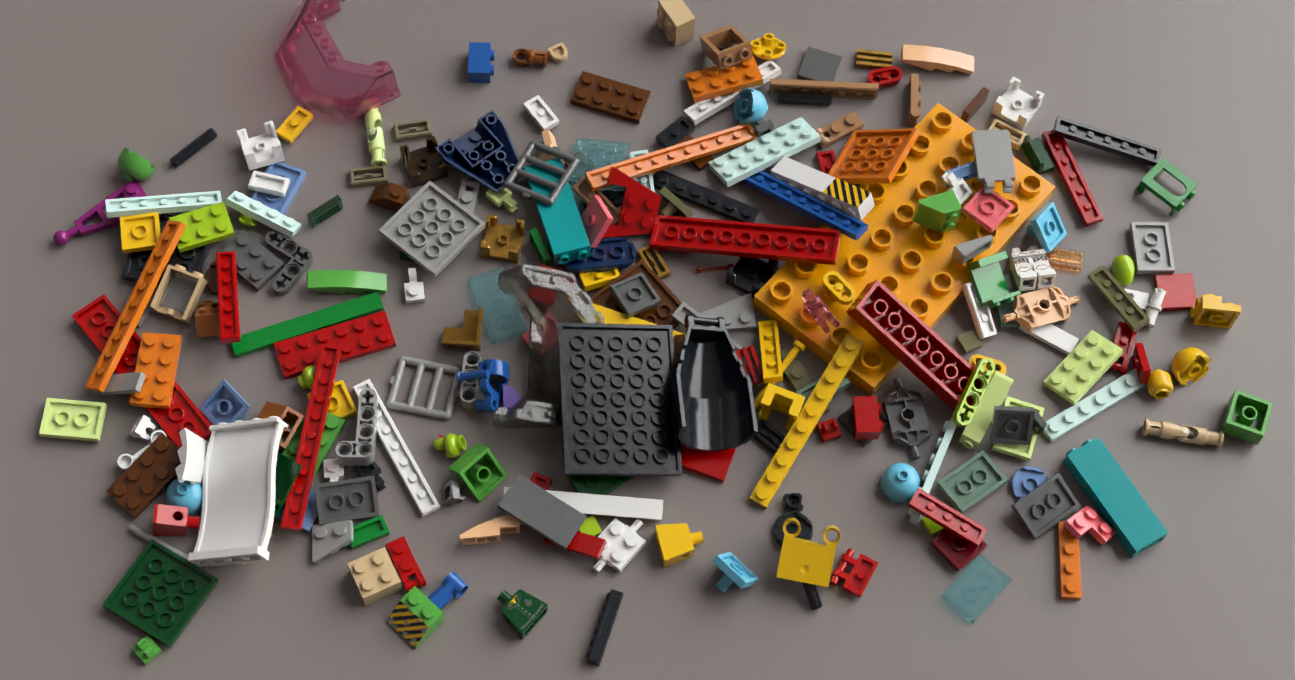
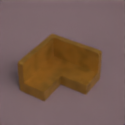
[441,308,484,350]

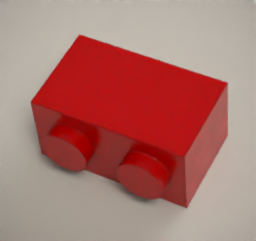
[851,396,883,440]

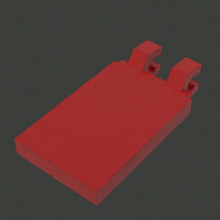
[680,442,736,483]

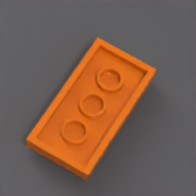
[684,56,764,103]
[129,332,183,409]

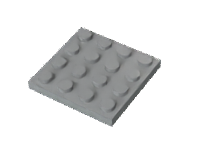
[379,180,486,277]

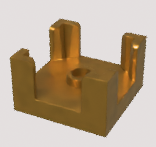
[480,214,525,264]

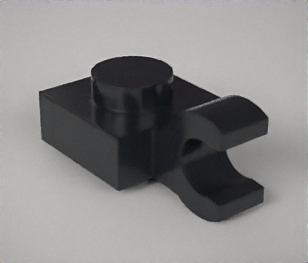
[353,461,386,492]

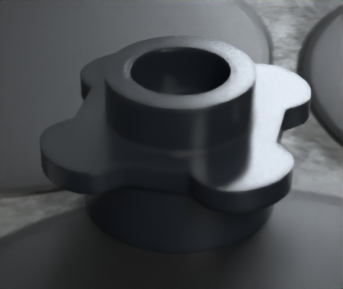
[783,493,804,512]

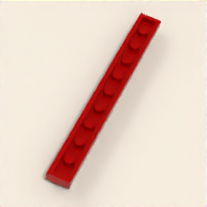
[281,343,342,532]

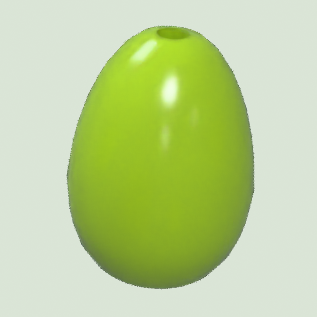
[1112,255,1135,286]

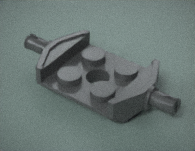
[883,378,931,460]

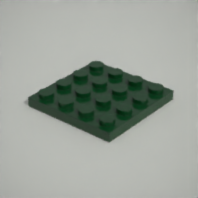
[102,539,219,649]

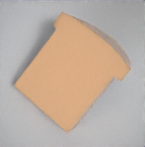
[537,129,557,160]

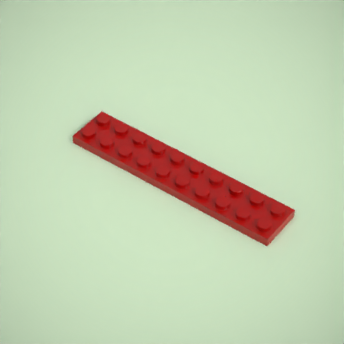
[649,215,842,265]
[72,294,212,448]

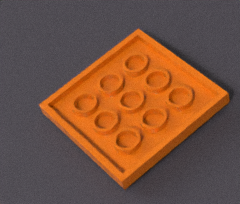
[828,128,920,184]

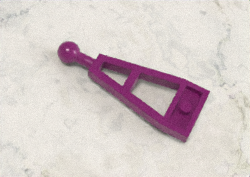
[53,180,147,245]

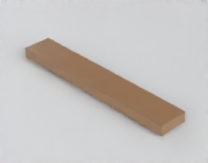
[769,79,879,99]

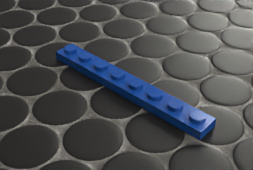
[741,171,868,241]

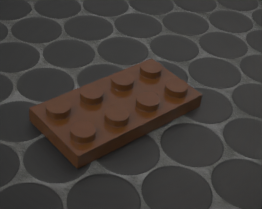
[571,71,651,124]
[106,433,181,519]

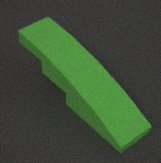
[306,270,387,295]

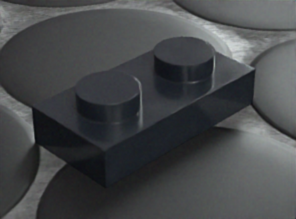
[656,116,695,148]

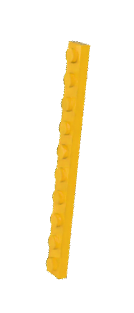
[749,333,864,509]

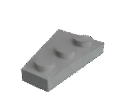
[699,293,756,332]

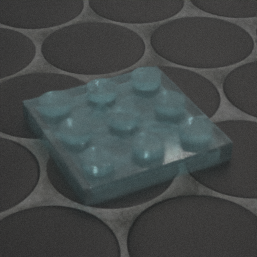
[568,138,631,191]

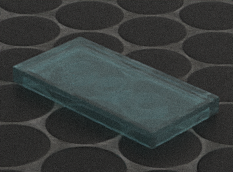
[468,267,528,345]

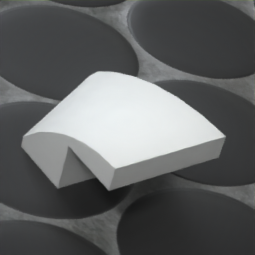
[175,428,209,485]

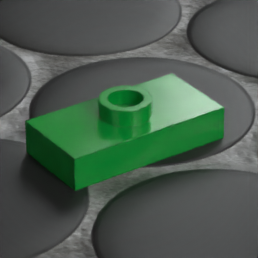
[529,228,551,267]

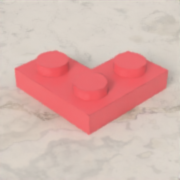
[1063,505,1116,545]

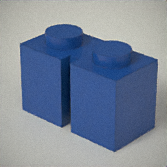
[468,42,495,83]

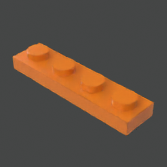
[1057,521,1082,600]

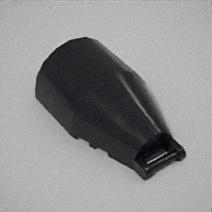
[672,314,758,452]

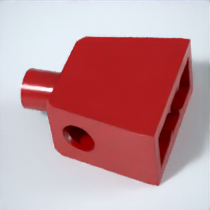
[153,504,200,537]

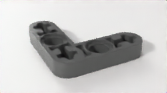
[265,230,313,296]

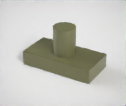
[659,186,693,218]

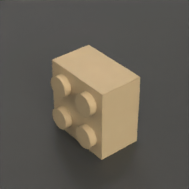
[656,0,695,47]
[347,547,403,606]

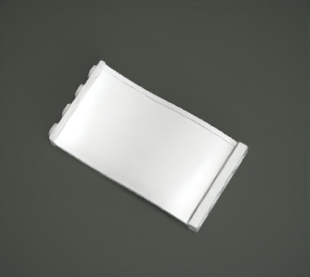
[188,416,288,567]

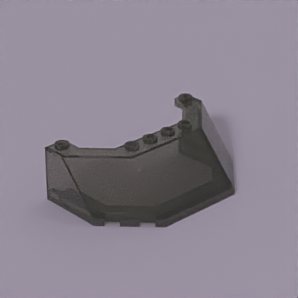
[493,264,604,428]

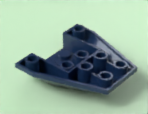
[435,110,524,194]

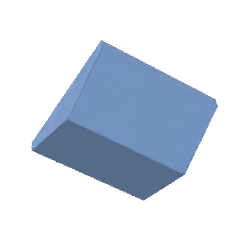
[198,379,250,425]

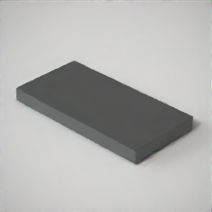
[497,474,587,550]

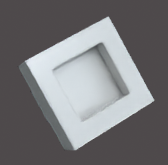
[129,415,156,441]

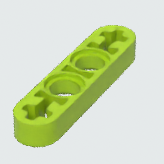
[952,358,995,427]

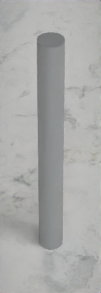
[128,524,195,565]

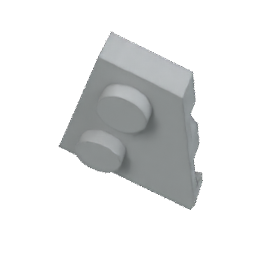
[312,520,353,565]

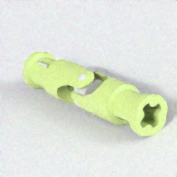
[363,98,387,166]

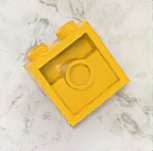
[1190,294,1241,329]

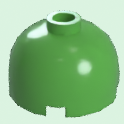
[118,147,157,182]

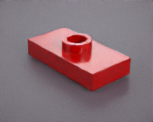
[1132,343,1151,384]

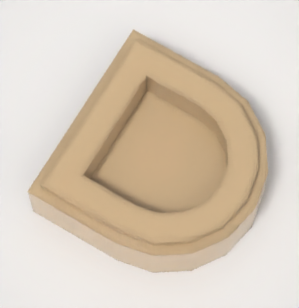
[547,42,568,63]

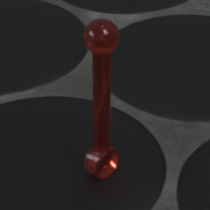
[696,263,734,273]

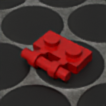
[830,548,879,598]

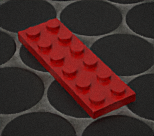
[273,310,396,380]

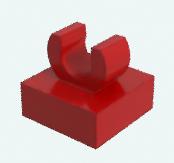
[816,418,842,443]

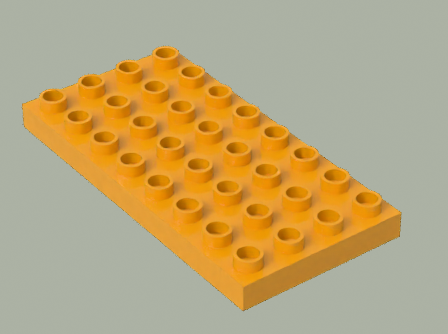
[753,103,1055,396]

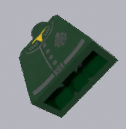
[497,589,548,639]

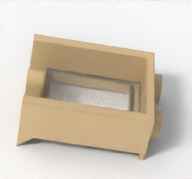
[150,264,208,324]

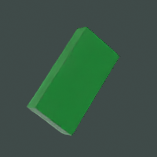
[350,515,390,550]

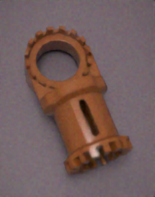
[513,48,549,67]

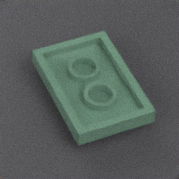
[936,451,1008,514]

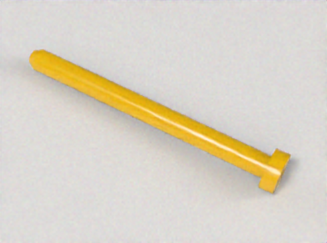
[754,340,806,410]

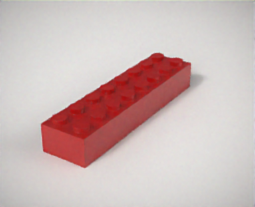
[846,280,981,413]

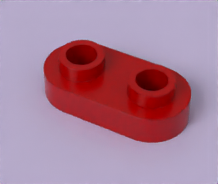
[867,66,903,88]

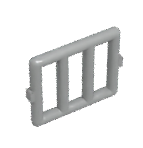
[386,356,462,420]

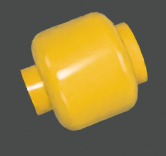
[1147,369,1173,399]

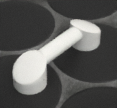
[117,430,167,471]

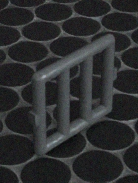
[503,141,580,206]

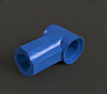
[427,572,469,610]

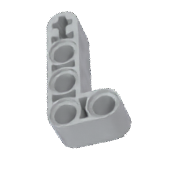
[335,388,378,466]

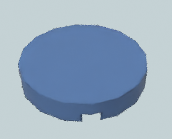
[1010,466,1048,500]

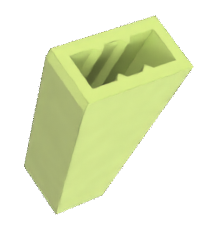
[959,371,1014,450]

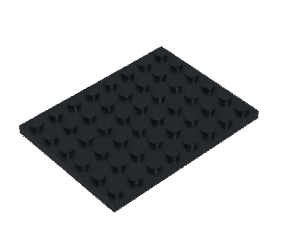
[557,323,682,476]

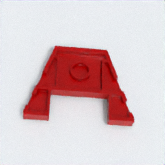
[602,166,661,238]

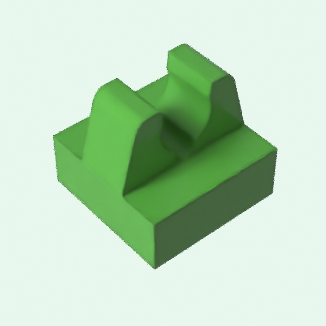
[132,635,162,665]

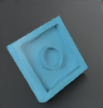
[1027,202,1067,253]
[712,552,759,592]

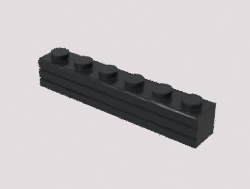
[586,589,623,667]

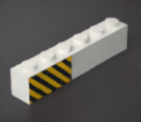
[771,156,875,220]

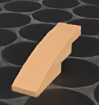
[901,45,974,75]
[460,515,524,546]

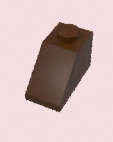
[369,183,410,212]

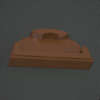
[204,261,218,295]

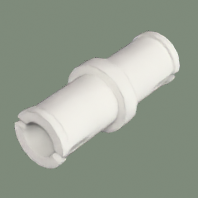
[1145,288,1166,327]

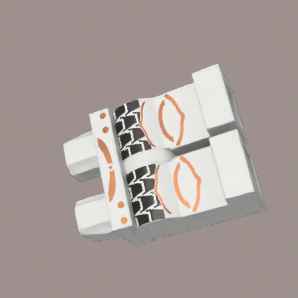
[1009,245,1056,292]

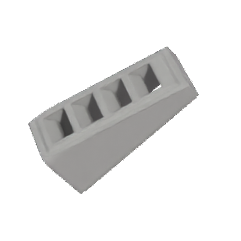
[952,235,993,265]

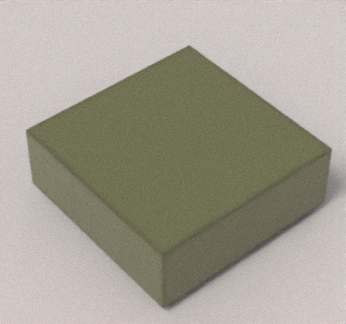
[956,329,983,354]

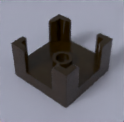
[399,136,448,188]

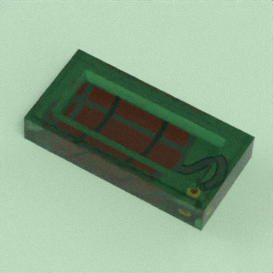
[307,195,343,228]

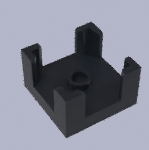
[726,257,778,298]

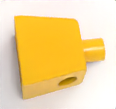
[654,523,704,567]

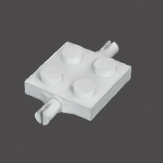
[592,518,646,573]

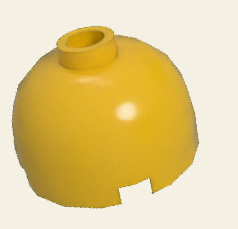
[1171,347,1211,385]

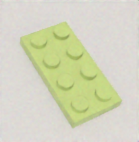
[1044,330,1123,405]

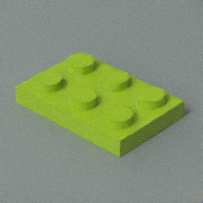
[169,202,235,253]

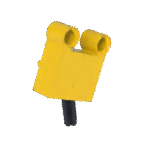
[776,518,841,610]

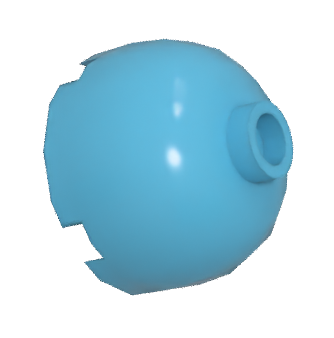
[734,88,768,125]
[880,463,920,504]
[166,478,203,516]

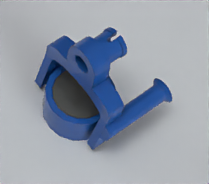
[457,359,511,413]

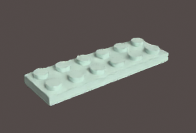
[708,117,821,187]

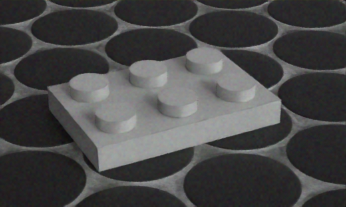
[1130,222,1175,274]

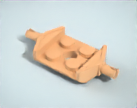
[1002,286,1080,332]

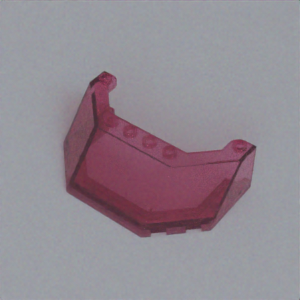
[275,0,401,120]

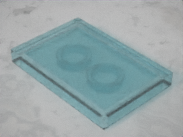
[942,554,1012,623]

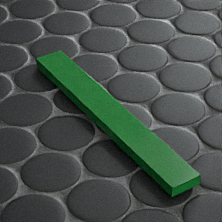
[232,291,384,358]

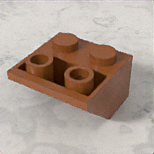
[195,300,220,338]
[257,402,304,454]

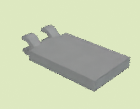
[971,129,1016,194]

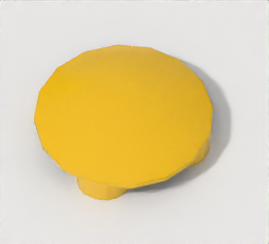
[750,33,786,60]

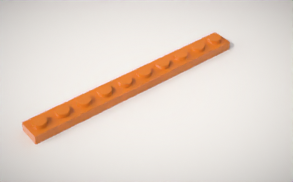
[584,124,757,192]
[85,220,186,393]

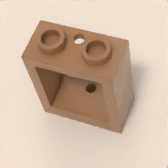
[700,24,753,70]

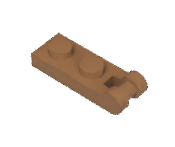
[908,73,921,126]
[815,111,864,149]

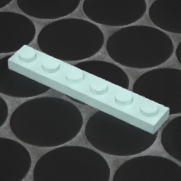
[105,191,222,218]
[1043,370,1144,442]
[908,417,956,525]

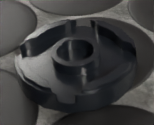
[773,512,813,547]

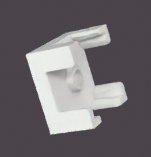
[992,76,1045,131]
[237,121,285,171]

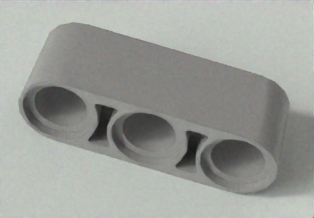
[460,351,481,410]

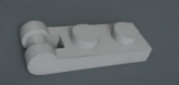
[457,177,481,214]

